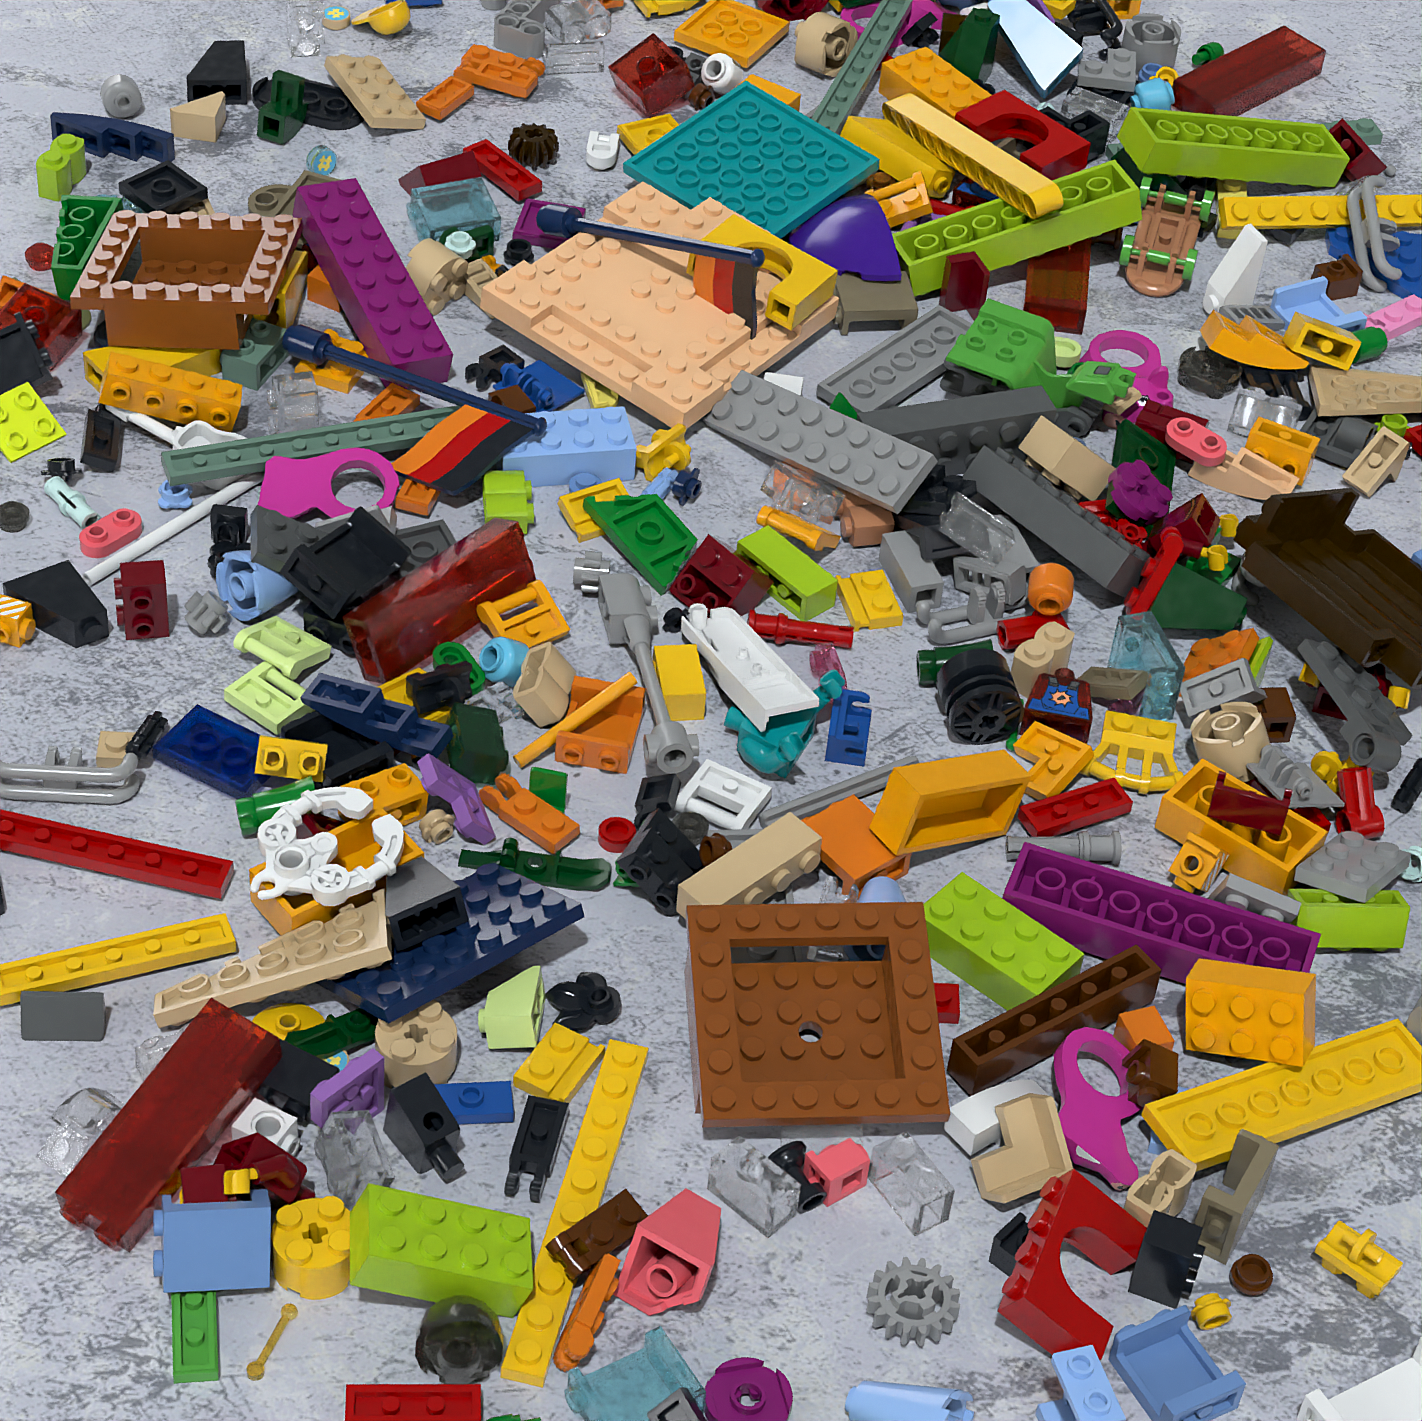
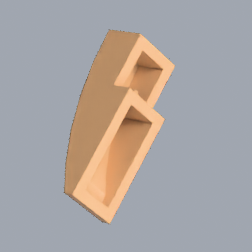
[1188,445,1300,500]

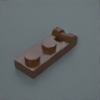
[545,1189,648,1281]

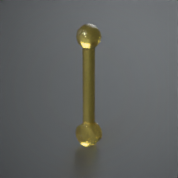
[246,1303,298,1381]

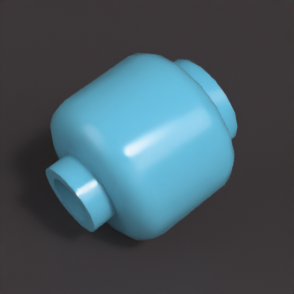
[1130,78,1175,110]
[479,637,530,687]

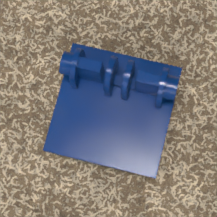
[492,359,585,413]

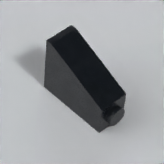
[186,40,247,105]
[2,560,109,648]
[385,856,469,952]

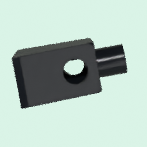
[383,1072,464,1180]

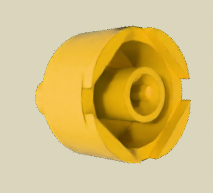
[271,1196,350,1300]

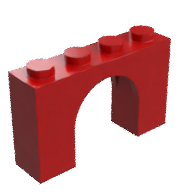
[955,90,1091,181]
[997,1169,1147,1360]

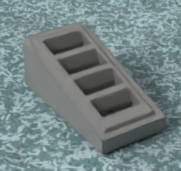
[1219,305,1285,331]
[953,556,1026,605]

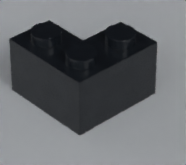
[1023,106,1110,161]

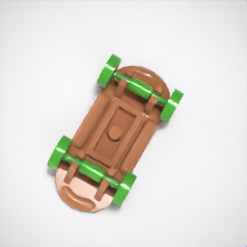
[1119,176,1215,297]

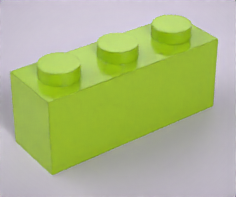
[736,525,838,621]
[1287,889,1411,951]

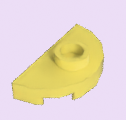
[581,371,620,409]

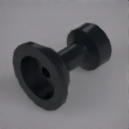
[762,1141,827,1213]

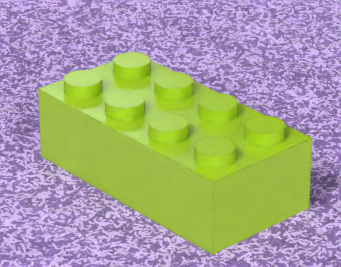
[924,872,1084,1011]
[350,1183,533,1318]

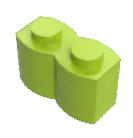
[36,134,86,202]
[482,470,534,535]

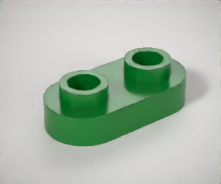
[433,642,485,700]

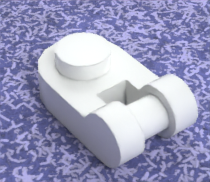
[586,130,620,170]

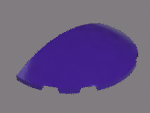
[788,194,902,281]

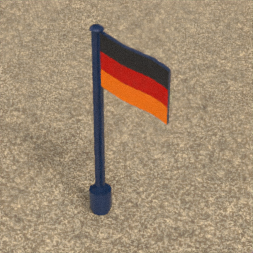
[536,204,765,340]
[282,324,547,496]

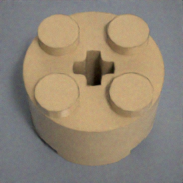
[794,12,858,77]
[405,238,469,315]
[1190,702,1271,782]
[375,1000,457,1089]

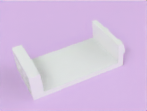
[1296,1337,1422,1421]

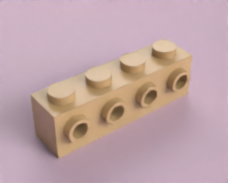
[676,812,822,919]

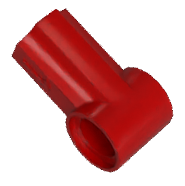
[996,610,1070,650]
[1336,767,1385,839]

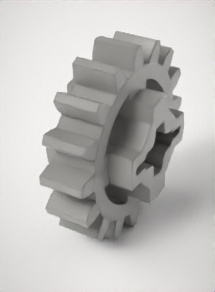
[866,1257,961,1346]

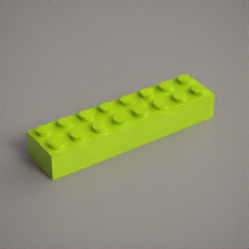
[1117,107,1350,188]
[892,159,1142,297]

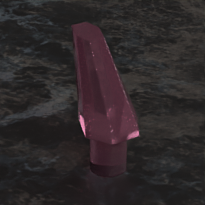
[1108,687,1147,715]

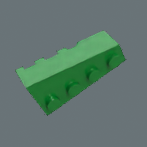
[51,195,124,300]

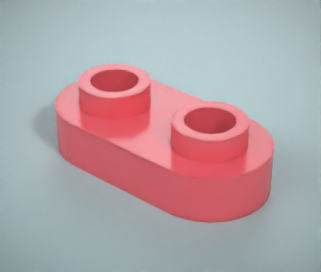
[1165,417,1227,467]
[79,508,142,558]

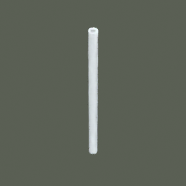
[82,471,265,586]

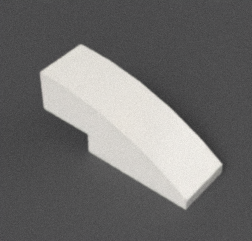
[944,1079,1060,1156]

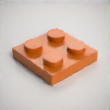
[1173,628,1260,697]

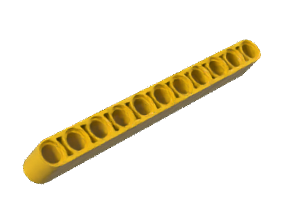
[882,92,1064,219]

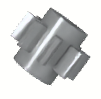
[573,551,610,594]
[184,590,228,635]

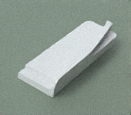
[681,604,819,732]

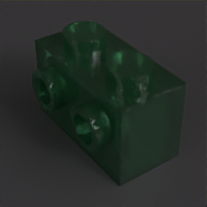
[445,702,509,785]

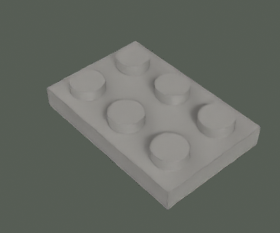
[1294,831,1411,903]

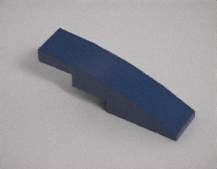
[50,112,175,163]
[300,673,453,758]

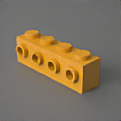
[98,352,243,432]

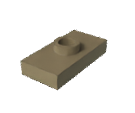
[1075,666,1151,700]

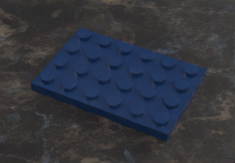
[315,863,585,1024]

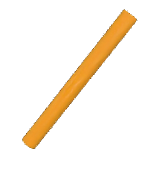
[513,672,638,768]

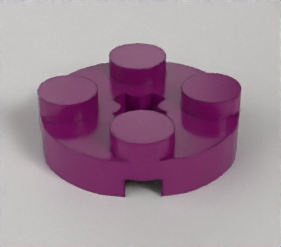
[1108,459,1173,525]
[703,1357,793,1421]

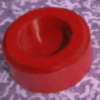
[598,817,636,853]

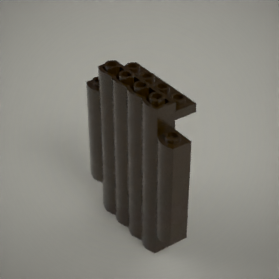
[1233,488,1422,690]

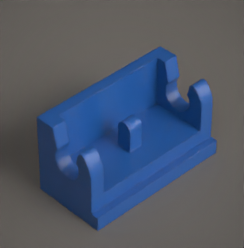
[825,686,872,767]

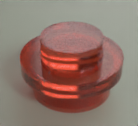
[25,242,54,271]

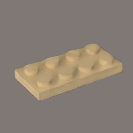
[324,54,426,129]

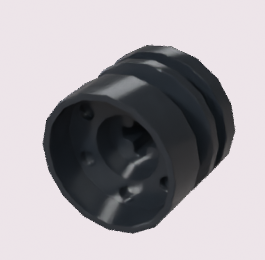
[936,648,1024,745]

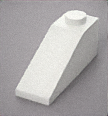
[1202,224,1268,314]

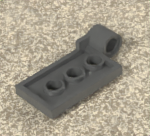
[1297,638,1413,772]

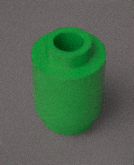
[1352,326,1388,364]

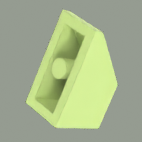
[478,966,546,1049]

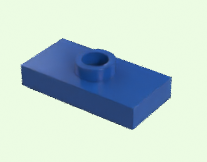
[434,1081,514,1125]

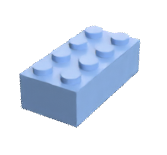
[496,407,637,487]

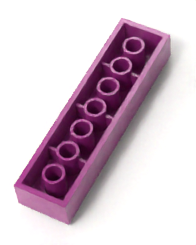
[292,178,453,389]
[1002,842,1321,984]

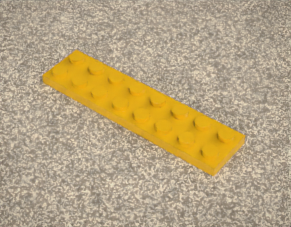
[1141,1018,1422,1172]

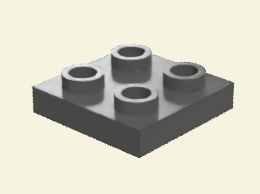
[1300,407,1378,468]

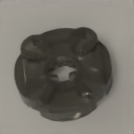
[1177,346,1242,399]

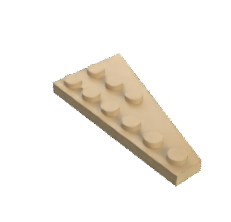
[1308,364,1422,417]
[153,888,392,1028]

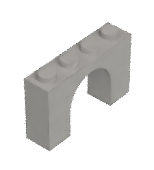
[879,513,1039,613]

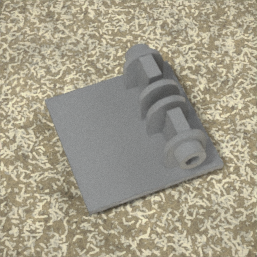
[1246,745,1345,809]

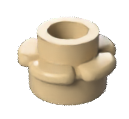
[419,809,455,844]

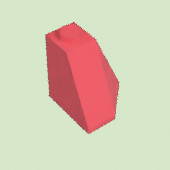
[613,1188,721,1316]

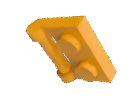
[864,171,933,228]
[294,329,369,394]
[756,505,841,551]
[477,579,571,649]

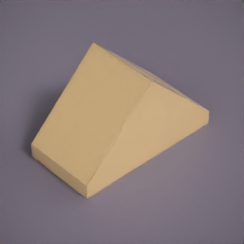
[170,91,226,142]

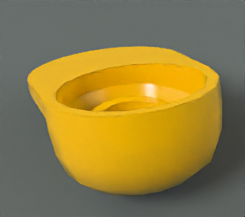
[351,0,411,35]

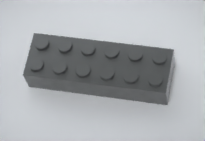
[856,385,1057,476]
[962,445,1151,598]

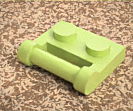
[233,616,332,680]
[224,661,316,735]

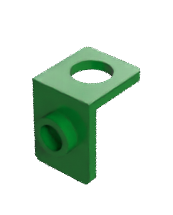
[529,767,568,814]

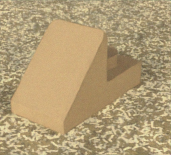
[1342,426,1410,498]

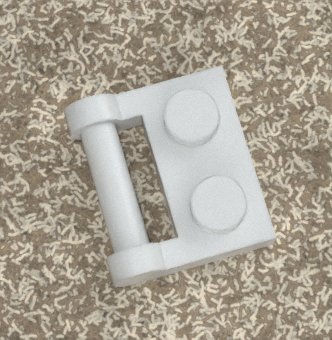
[674,759,772,830]

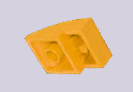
[1199,310,1309,370]

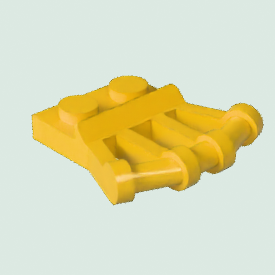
[1080,710,1184,795]

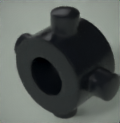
[662,607,690,633]

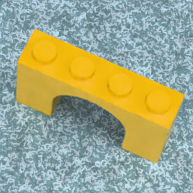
[686,214,838,330]

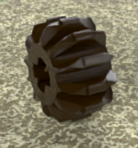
[508,123,559,169]

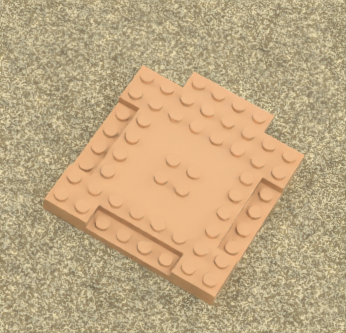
[480,181,839,429]

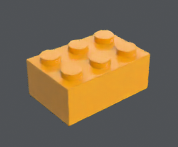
[1186,958,1316,1067]

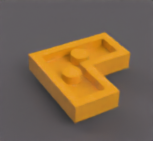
[1013,721,1094,800]

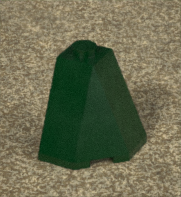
[938,8,1000,84]
[1136,562,1248,630]

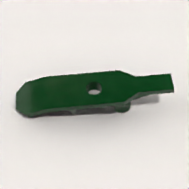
[458,838,612,891]
[284,1008,378,1059]

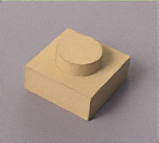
[96,731,136,768]

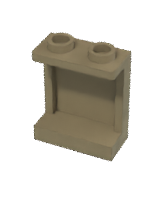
[832,271,918,336]
[1194,1129,1279,1265]

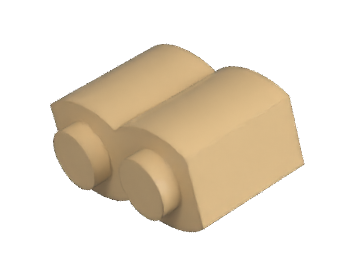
[1011,621,1075,699]
[513,641,577,727]
[1123,1149,1197,1228]

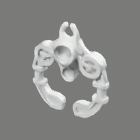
[249,787,404,906]

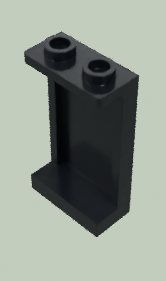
[279,506,411,620]

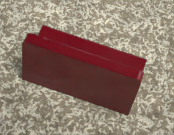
[939,251,990,321]

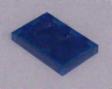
[152,704,271,799]

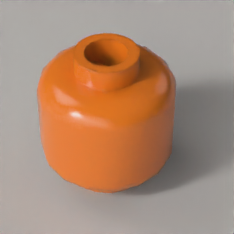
[1027,562,1074,616]

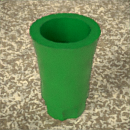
[235,776,321,836]

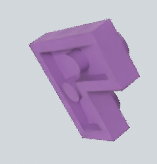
[417,753,496,845]
[310,1048,384,1132]

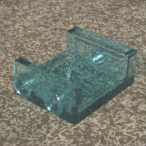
[406,177,501,242]
[1107,611,1185,721]
[564,1326,706,1421]

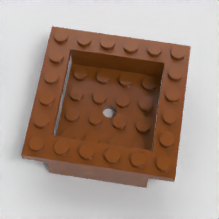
[70,210,303,350]
[684,902,950,1128]

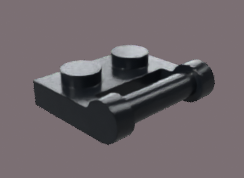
[1241,367,1312,421]

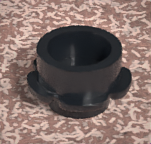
[503,239,534,266]

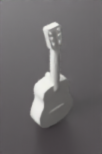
[105,405,247,491]

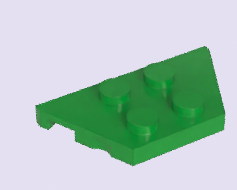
[582,494,698,596]

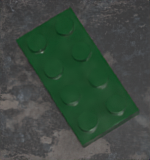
[1105,418,1176,538]

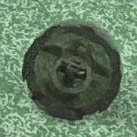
[415,1295,504,1384]

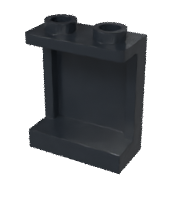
[0,312,54,395]
[891,505,989,560]
[281,711,394,790]

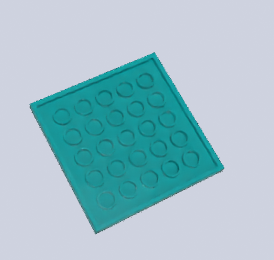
[623,81,880,239]

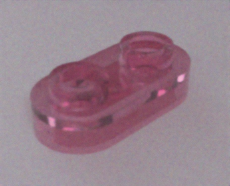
[809,642,847,704]

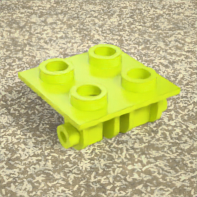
[0,382,66,463]

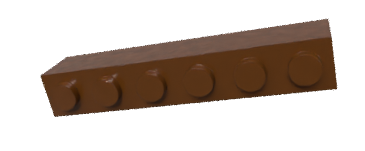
[947,944,1162,1096]

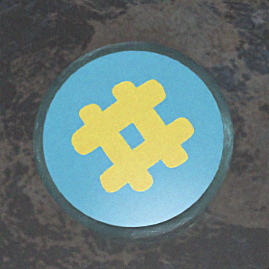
[306,145,337,176]

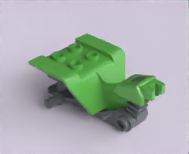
[939,298,1136,437]

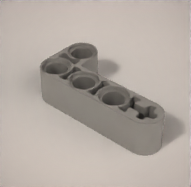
[494,0,559,59]

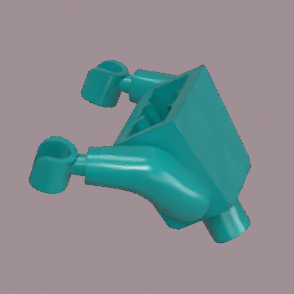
[724,669,845,779]

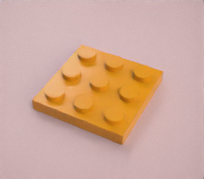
[674,0,790,68]

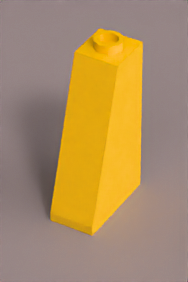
[840,116,956,198]
[254,250,308,329]
[83,346,222,399]

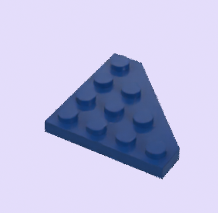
[1325,227,1422,299]

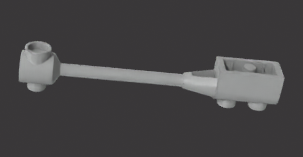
[598,573,699,773]

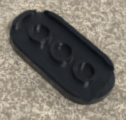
[252,77,364,130]

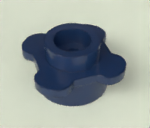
[672,468,702,506]

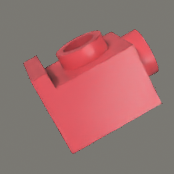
[803,1138,870,1207]

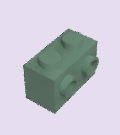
[220,318,289,391]

